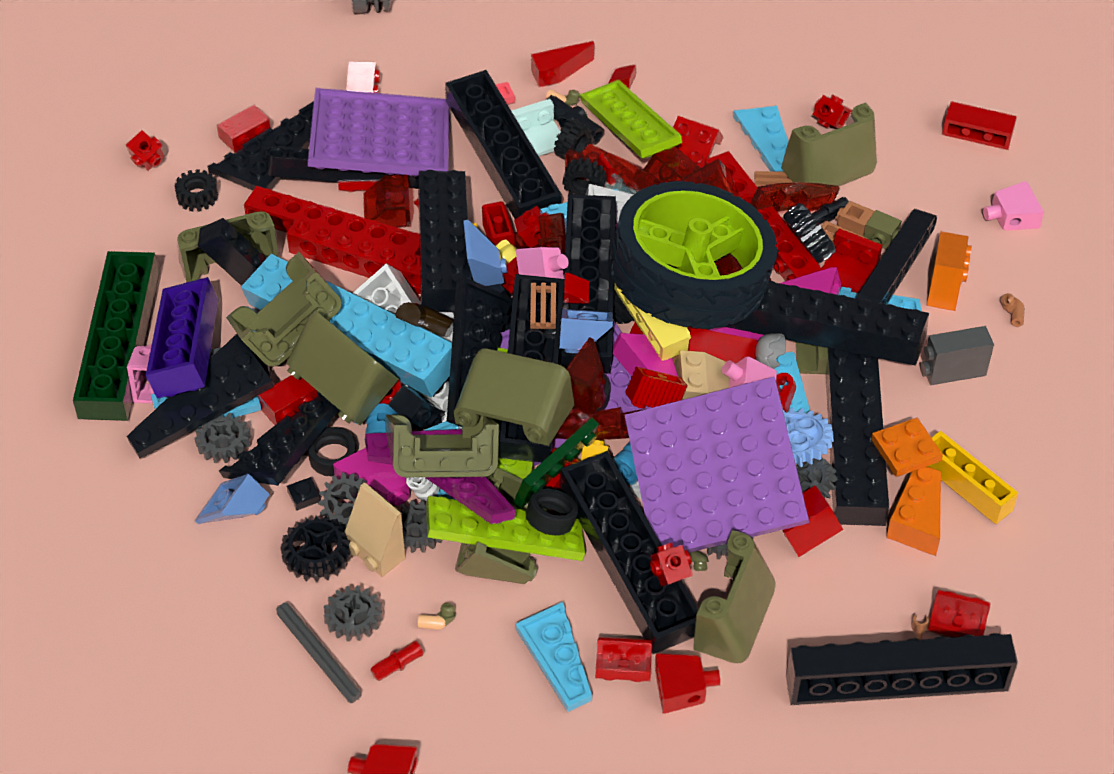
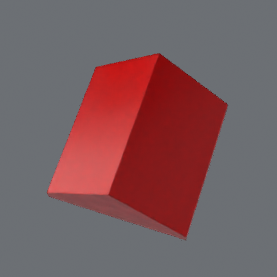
[782,485,844,557]

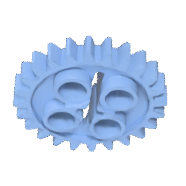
[783,408,833,467]

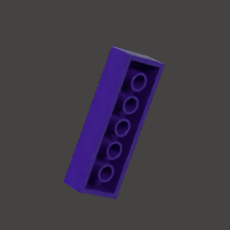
[146,277,219,399]

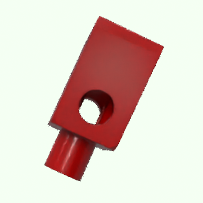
[655,654,720,714]
[348,744,418,774]

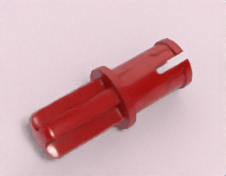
[370,640,424,681]

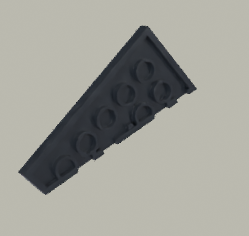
[207,101,314,190]
[446,277,512,427]
[127,334,274,459]
[219,391,340,486]

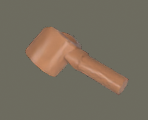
[911,615,929,640]

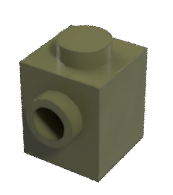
[864,210,902,250]

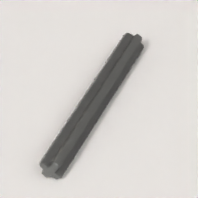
[276,602,361,703]

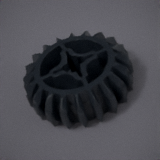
[783,203,836,263]
[280,515,351,582]

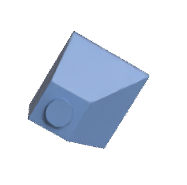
[464,220,508,286]
[560,309,613,353]
[195,474,270,524]

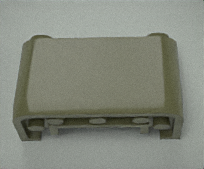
[781,102,877,196]
[177,211,279,283]
[226,252,342,367]
[286,310,398,425]
[454,349,574,446]
[385,415,499,478]
[455,468,550,584]
[693,530,776,664]

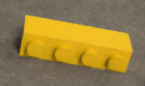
[928,430,1019,525]

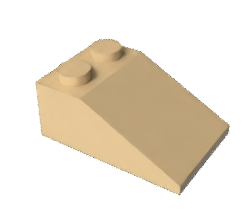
[675,350,729,400]
[345,482,405,577]

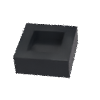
[287,477,320,511]

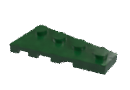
[513,417,599,509]

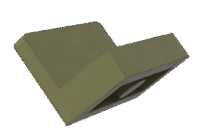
[796,341,828,374]

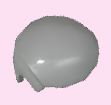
[755,333,786,370]

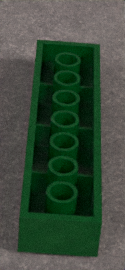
[73,251,159,421]

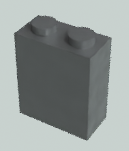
[921,326,994,386]

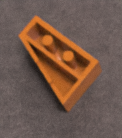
[927,231,972,311]
[886,466,941,556]

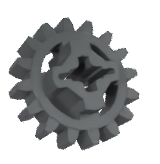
[194,413,251,463]
[797,458,838,498]
[318,472,373,528]
[399,500,442,553]
[324,585,382,641]

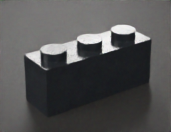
[198,218,267,286]

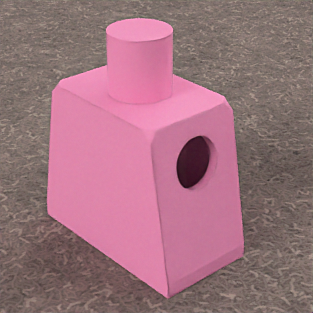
[983,181,1044,231]
[516,247,568,279]
[127,344,155,403]
[721,357,777,388]

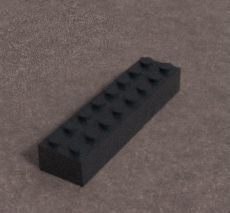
[445,70,562,219]
[418,170,471,312]
[561,194,616,374]
[498,274,565,463]
[725,281,929,366]
[825,348,889,526]
[559,451,699,654]
[786,633,1018,705]

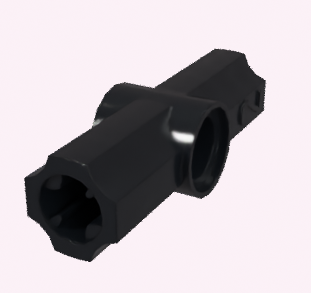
[546,95,604,145]

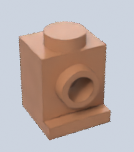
[836,201,875,236]

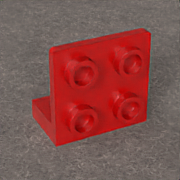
[662,116,723,172]
[822,228,883,293]

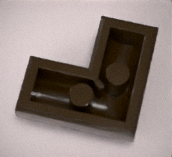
[395,302,454,337]

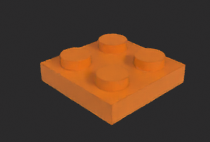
[871,417,943,477]

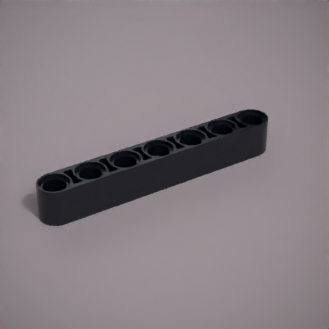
[266,146,418,188]
[857,208,937,304]

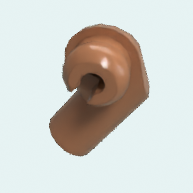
[1001,293,1025,327]

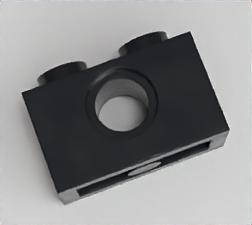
[388,385,445,429]

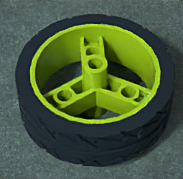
[609,181,777,329]

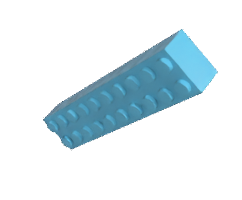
[241,254,452,398]

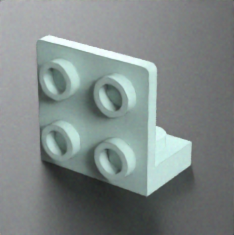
[511,99,561,156]

